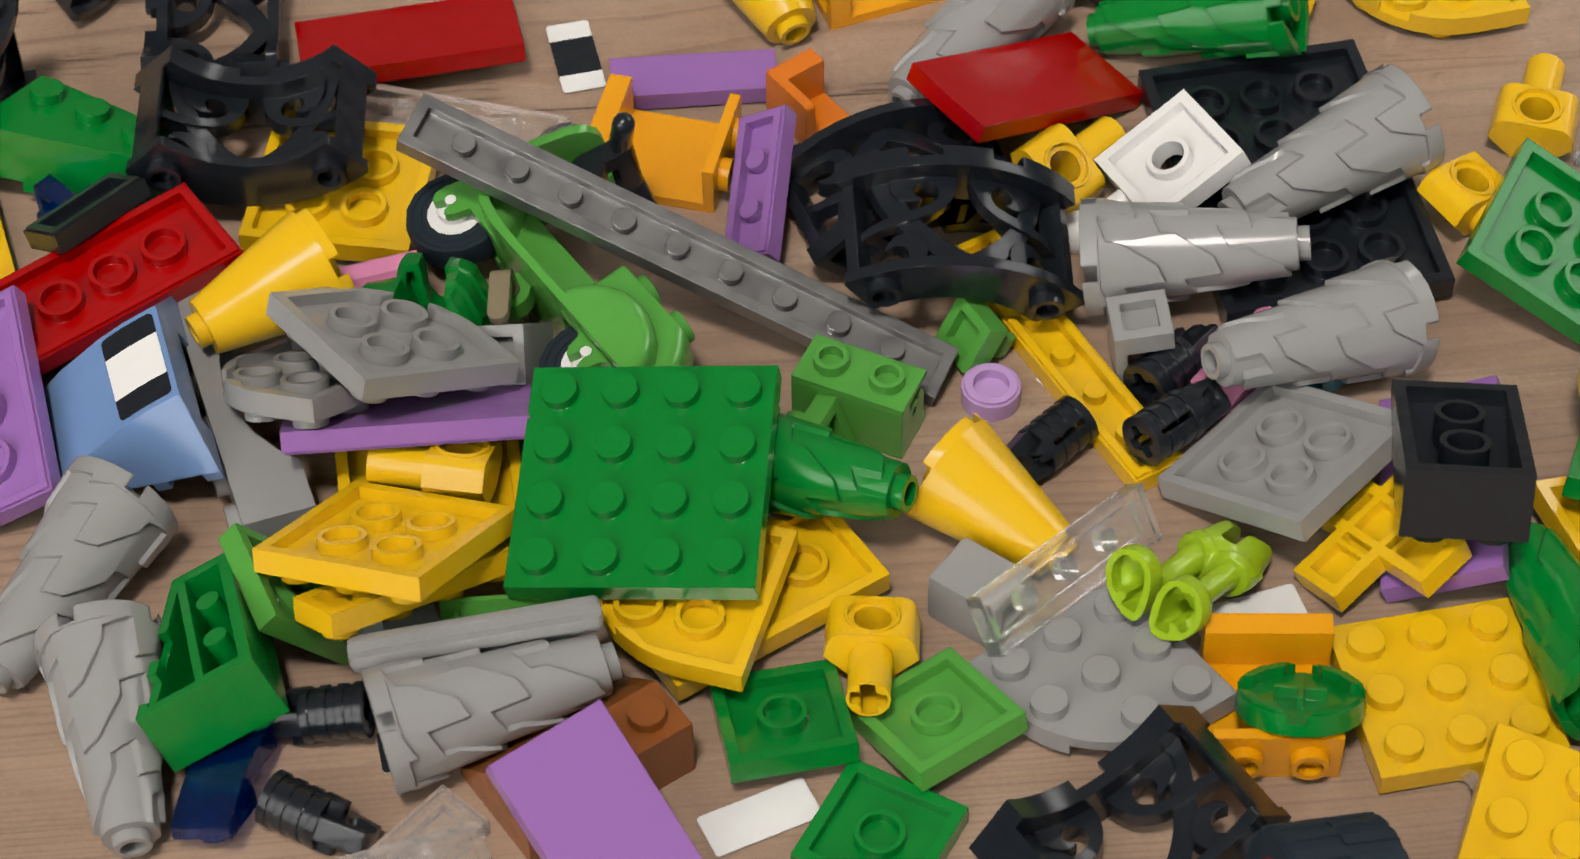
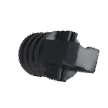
[1123,324,1218,407]
[1122,377,1231,466]
[1007,395,1098,482]
[255,680,376,745]
[255,769,381,857]

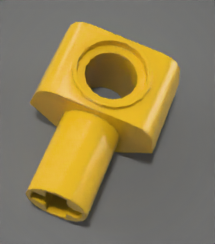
[1487,53,1580,158]
[1011,116,1126,215]
[1416,151,1502,236]
[366,440,502,503]
[823,595,921,717]

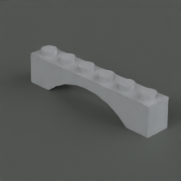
[177,289,316,537]

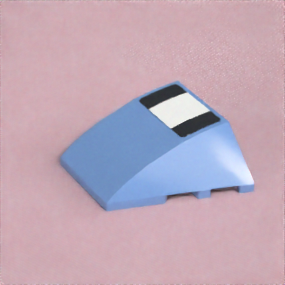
[44,296,226,491]

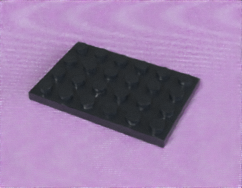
[1137,39,1455,324]

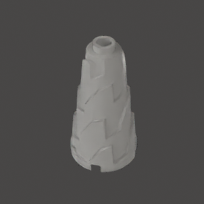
[887,0,1075,103]
[1218,64,1445,219]
[1079,197,1312,317]
[1201,257,1440,389]
[0,456,178,694]
[33,599,166,858]
[360,634,623,796]

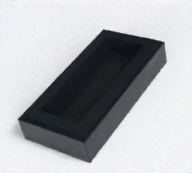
[23,172,152,254]

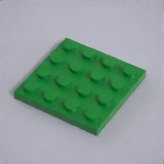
[503,365,782,600]

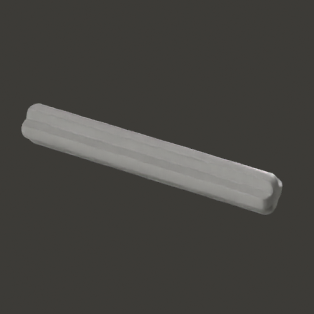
[347,595,604,673]

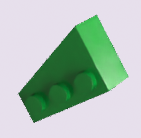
[0,75,172,212]
[135,553,290,773]

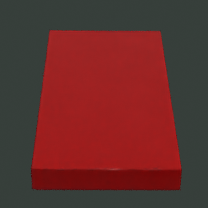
[294,0,526,84]
[906,32,1142,143]
[0,182,243,376]

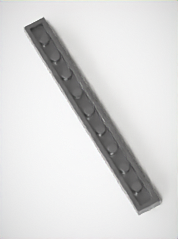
[396,93,959,406]

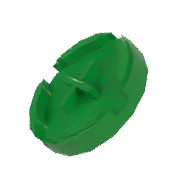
[1235,662,1366,737]

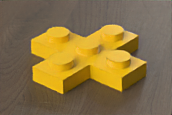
[1293,475,1473,613]

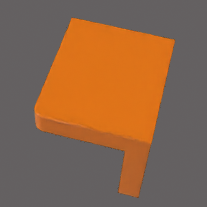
[766,48,849,143]

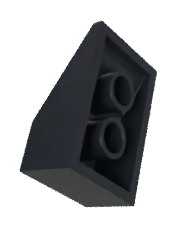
[1391,379,1537,546]

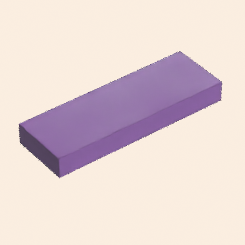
[609,49,776,110]
[725,104,797,262]

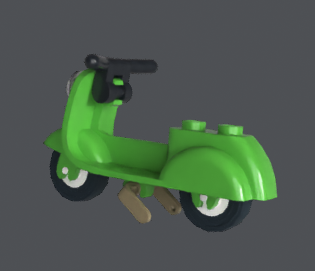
[406,112,695,367]

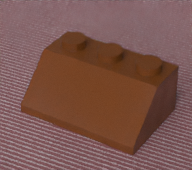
[461,676,695,859]

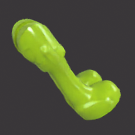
[1105,520,1272,641]

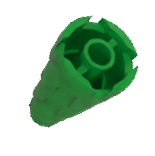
[1086,0,1310,59]
[768,407,918,521]
[1504,522,1580,741]

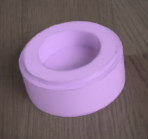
[961,363,1021,422]

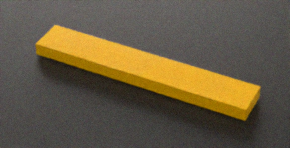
[956,229,1183,496]

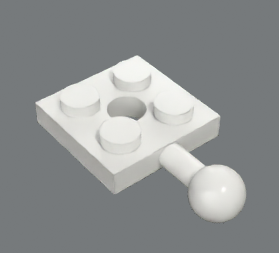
[1066,89,1251,255]

